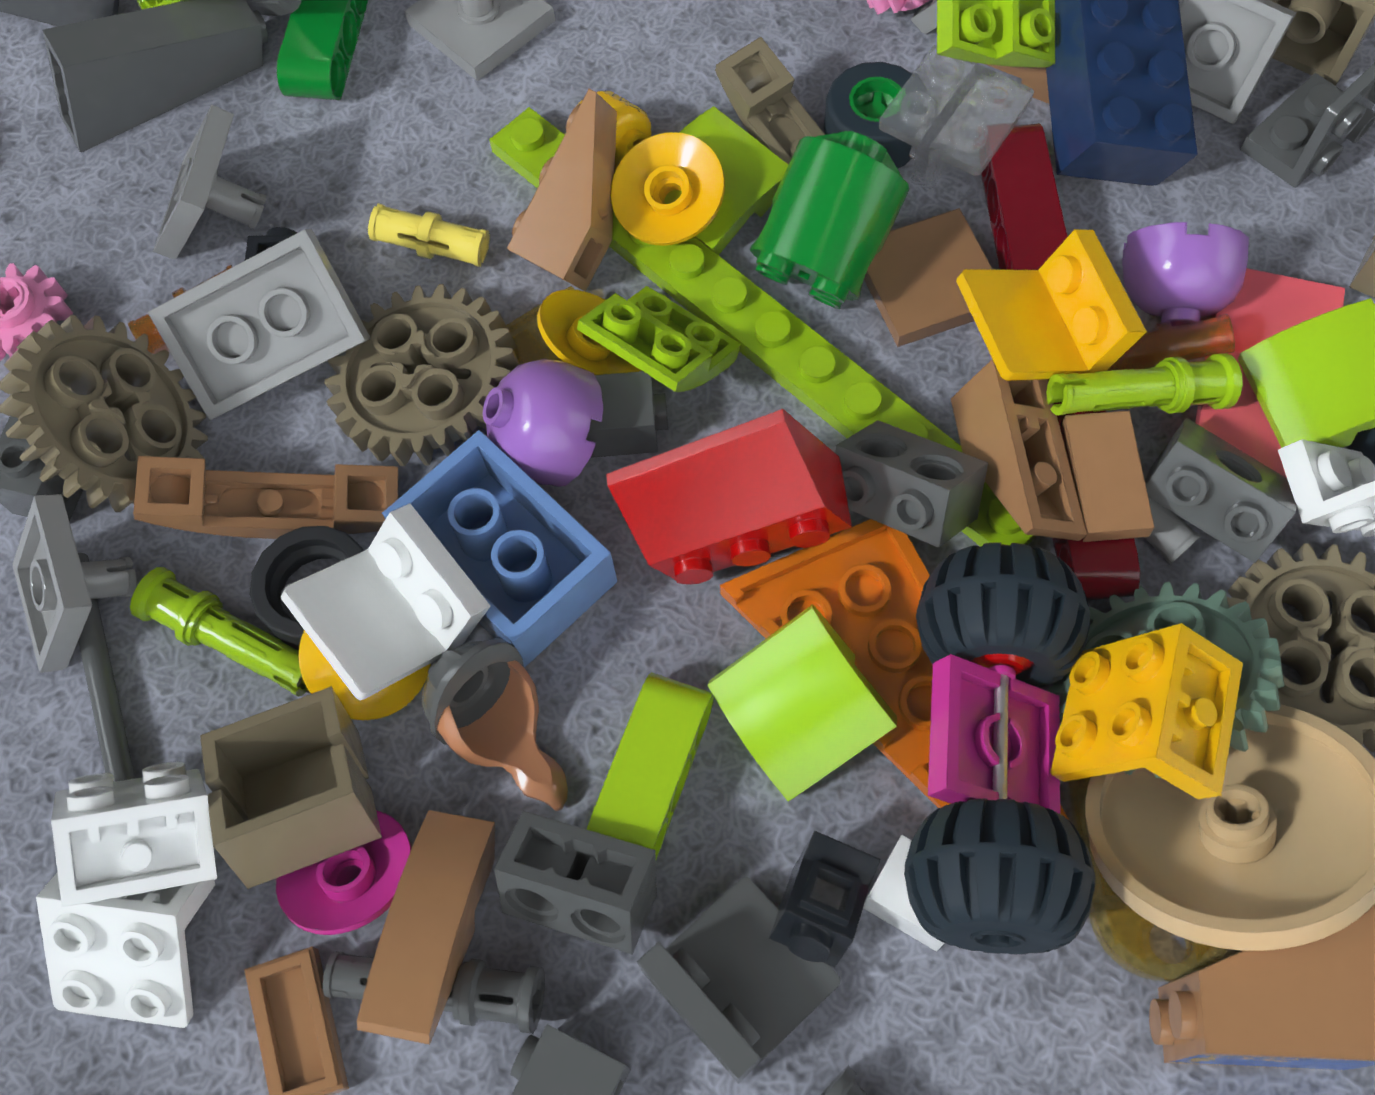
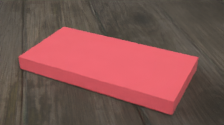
[1195,268,1345,478]

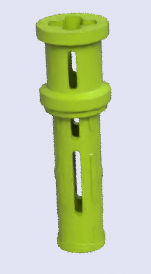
[1046,353,1243,415]
[130,567,308,697]

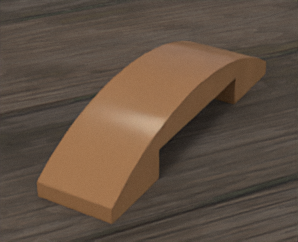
[133,456,398,539]

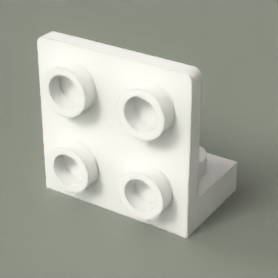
[1278,439,1375,537]
[281,503,491,700]
[51,762,217,908]
[36,872,215,1028]

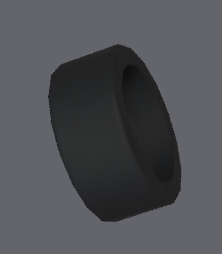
[249,526,364,650]

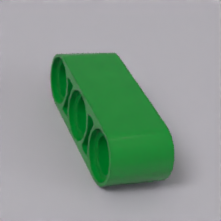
[277,0,368,100]

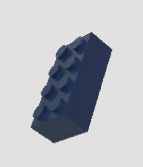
[1046,0,1198,186]

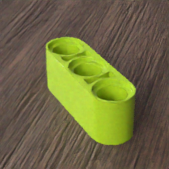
[586,672,714,860]

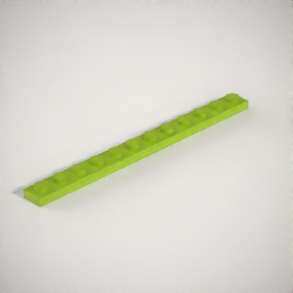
[489,107,1036,547]

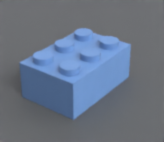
[382,430,617,668]

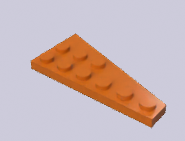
[720,519,1070,821]

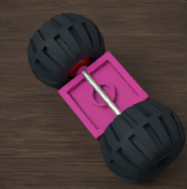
[904,542,1095,955]

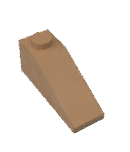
[951,360,1087,541]

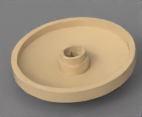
[1085,704,1375,951]

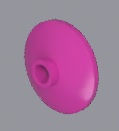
[276,810,412,935]

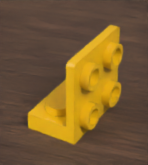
[956,229,1147,381]
[1051,623,1243,799]

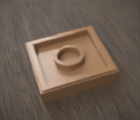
[864,208,992,347]

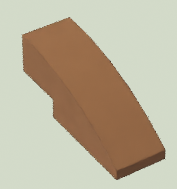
[357,810,495,1045]

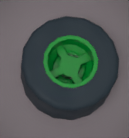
[824,62,928,169]

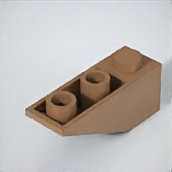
[507,89,617,292]

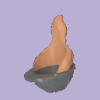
[422,638,568,811]

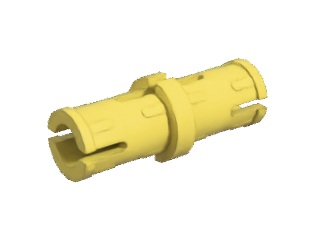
[368,203,490,267]

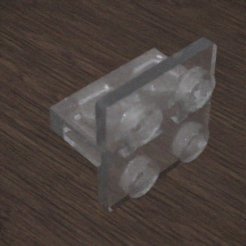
[879,45,1034,192]

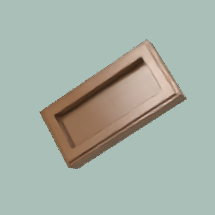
[1061,410,1155,542]
[244,946,349,1095]

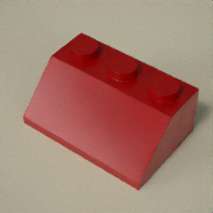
[606,409,852,585]

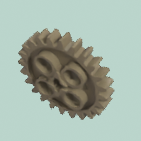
[324,284,520,466]
[0,315,208,512]
[1227,543,1375,752]

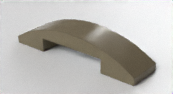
[715,37,825,165]

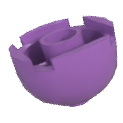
[1122,222,1249,329]
[483,359,603,487]

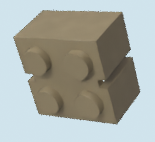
[200,686,382,889]

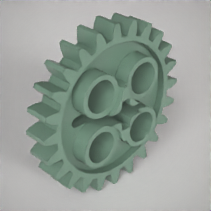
[1048,582,1284,778]

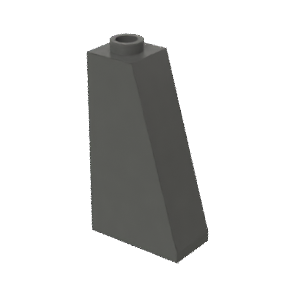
[42,0,268,153]

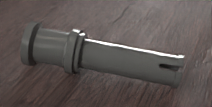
[323,951,545,1034]

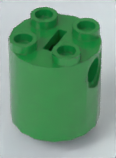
[750,131,910,309]

